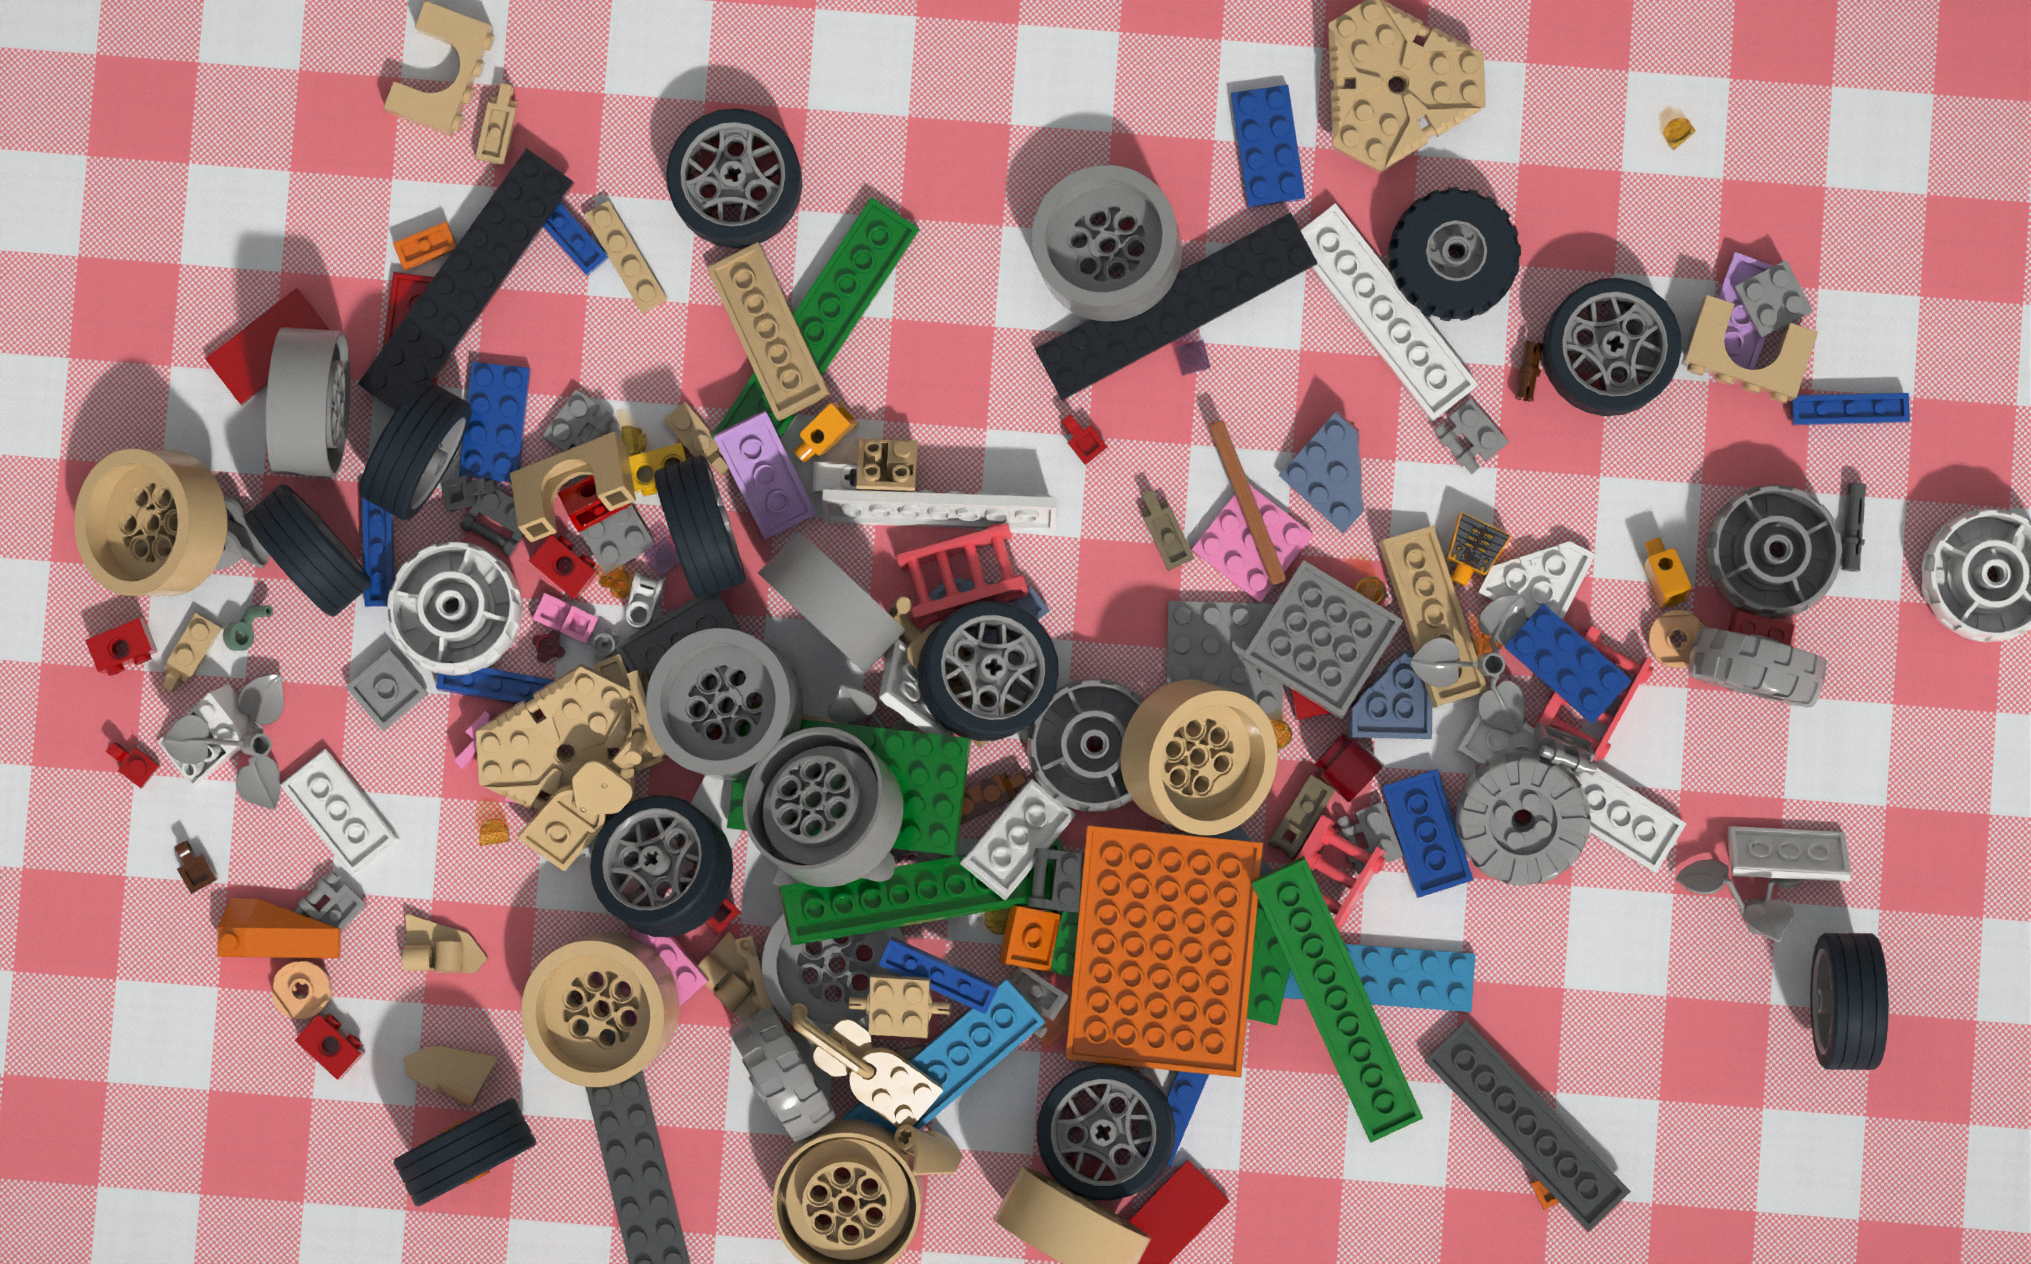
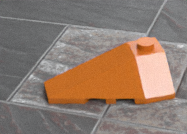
[217,898,341,958]

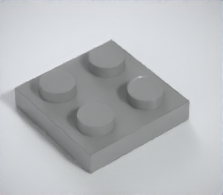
[1733,260,1813,339]
[580,503,656,575]
[346,649,429,731]

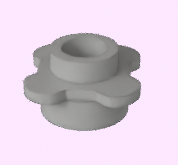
[588,628,619,662]

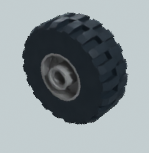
[1388,187,1521,321]

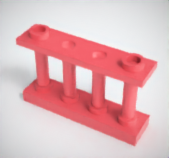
[896,523,1029,628]
[1533,626,1653,762]
[1295,815,1386,937]

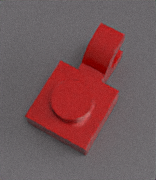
[1061,414,1108,465]
[105,742,160,788]

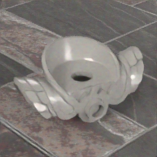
[214,496,270,570]

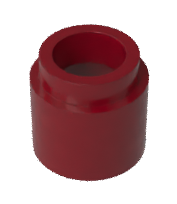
[1314,733,1384,803]

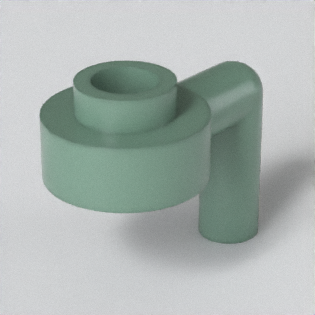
[223,605,273,651]

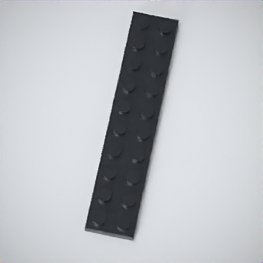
[358,148,575,411]
[1035,212,1318,401]

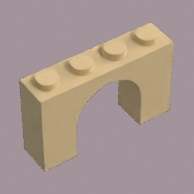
[384,1,495,137]
[1681,295,1818,403]
[510,431,636,542]

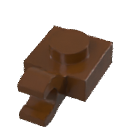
[174,840,218,894]

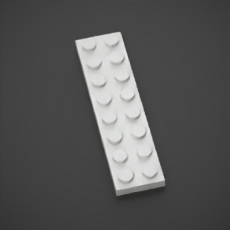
[1300,203,1479,422]
[822,487,1057,531]
[1456,714,1687,873]

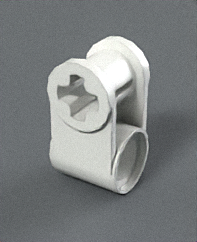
[812,462,859,493]
[625,572,665,630]

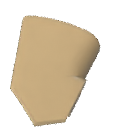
[403,914,488,973]
[698,932,757,1019]
[404,1045,498,1108]
[894,1124,963,1176]

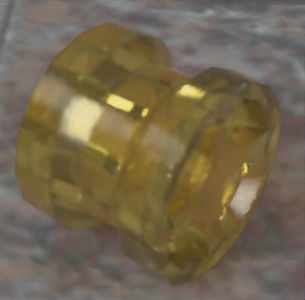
[1354,576,1385,604]
[1271,720,1293,750]

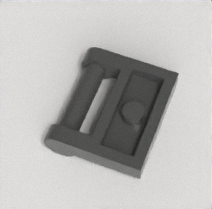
[460,488,524,557]
[1027,848,1085,913]

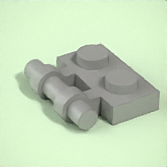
[542,389,616,451]
[1434,399,1509,474]
[1534,722,1597,775]
[1336,802,1404,874]
[293,871,368,933]
[1010,967,1069,1038]

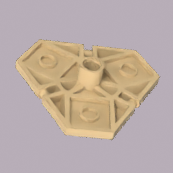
[1328,0,1486,173]
[476,664,636,835]

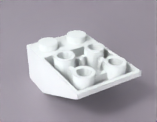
[157,684,264,788]

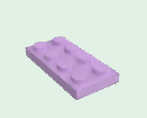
[1717,252,1773,370]
[713,410,817,540]

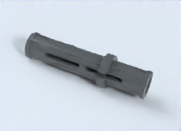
[1841,483,1867,572]

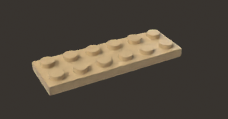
[707,242,830,421]
[1378,525,1488,708]

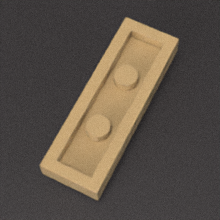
[626,670,667,757]

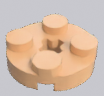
[1648,610,1705,668]
[272,961,332,1019]

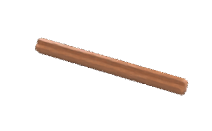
[1209,420,1286,585]

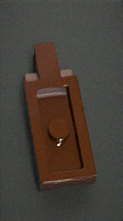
[960,772,1027,826]

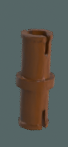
[1515,341,1543,402]

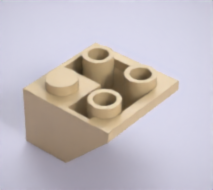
[856,439,918,491]

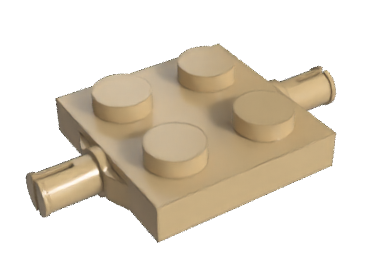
[849,974,950,1038]

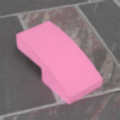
[531,592,598,644]
[454,711,493,770]

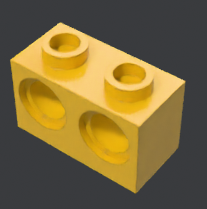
[629,442,688,497]

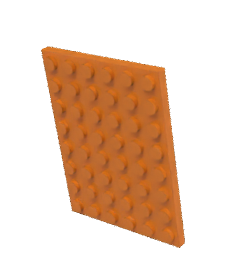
[1066,825,1264,1078]

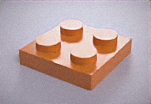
[999,905,1062,972]

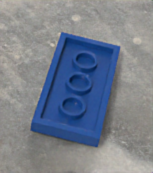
[1231,85,1305,208]
[459,362,531,483]
[1504,604,1632,725]
[1381,769,1473,898]

